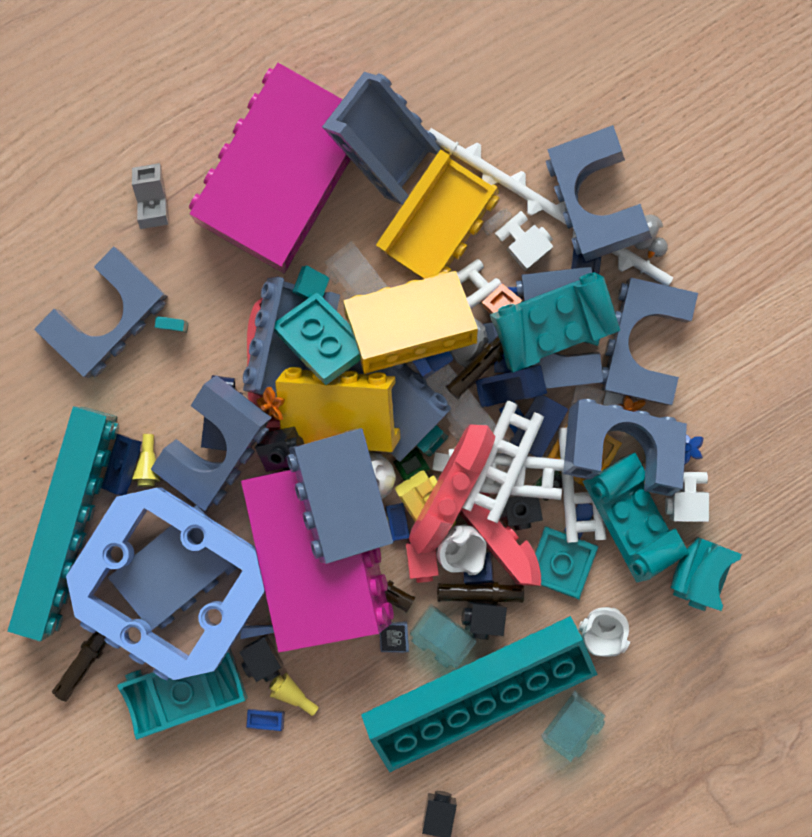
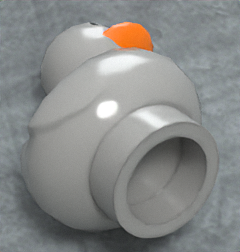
[634,214,668,258]

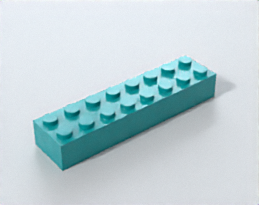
[7,406,119,641]
[361,616,598,773]

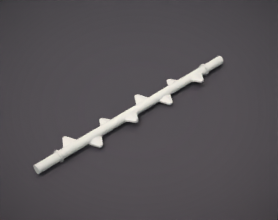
[429,128,673,286]

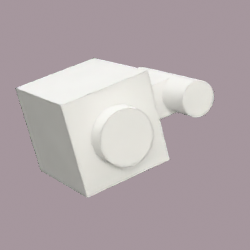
[495,211,553,271]
[665,472,709,522]

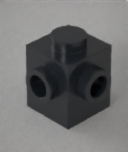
[255,426,304,472]
[501,495,543,530]
[461,601,507,640]
[239,634,284,682]

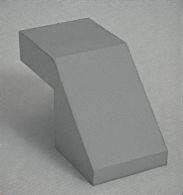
[132,163,168,229]

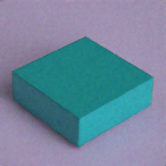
[293,265,330,300]
[155,316,188,333]
[416,425,448,457]

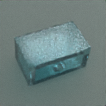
[410,604,477,669]
[541,690,605,762]

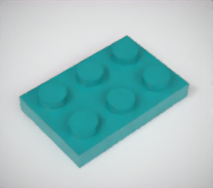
[273,292,361,385]

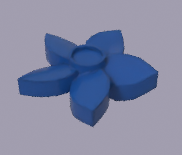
[684,434,704,465]

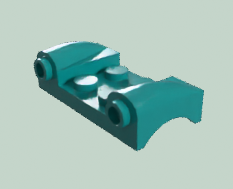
[490,272,621,372]
[582,452,689,583]
[670,537,742,611]
[117,648,248,740]

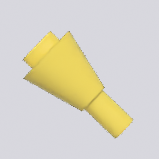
[132,434,160,487]
[269,673,319,716]

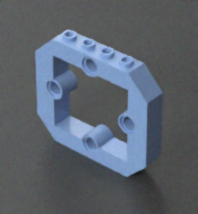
[66,488,265,680]

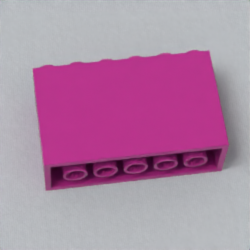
[189,62,351,274]
[241,470,394,653]

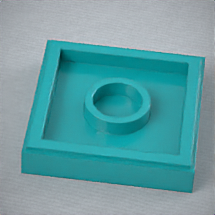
[535,526,599,599]

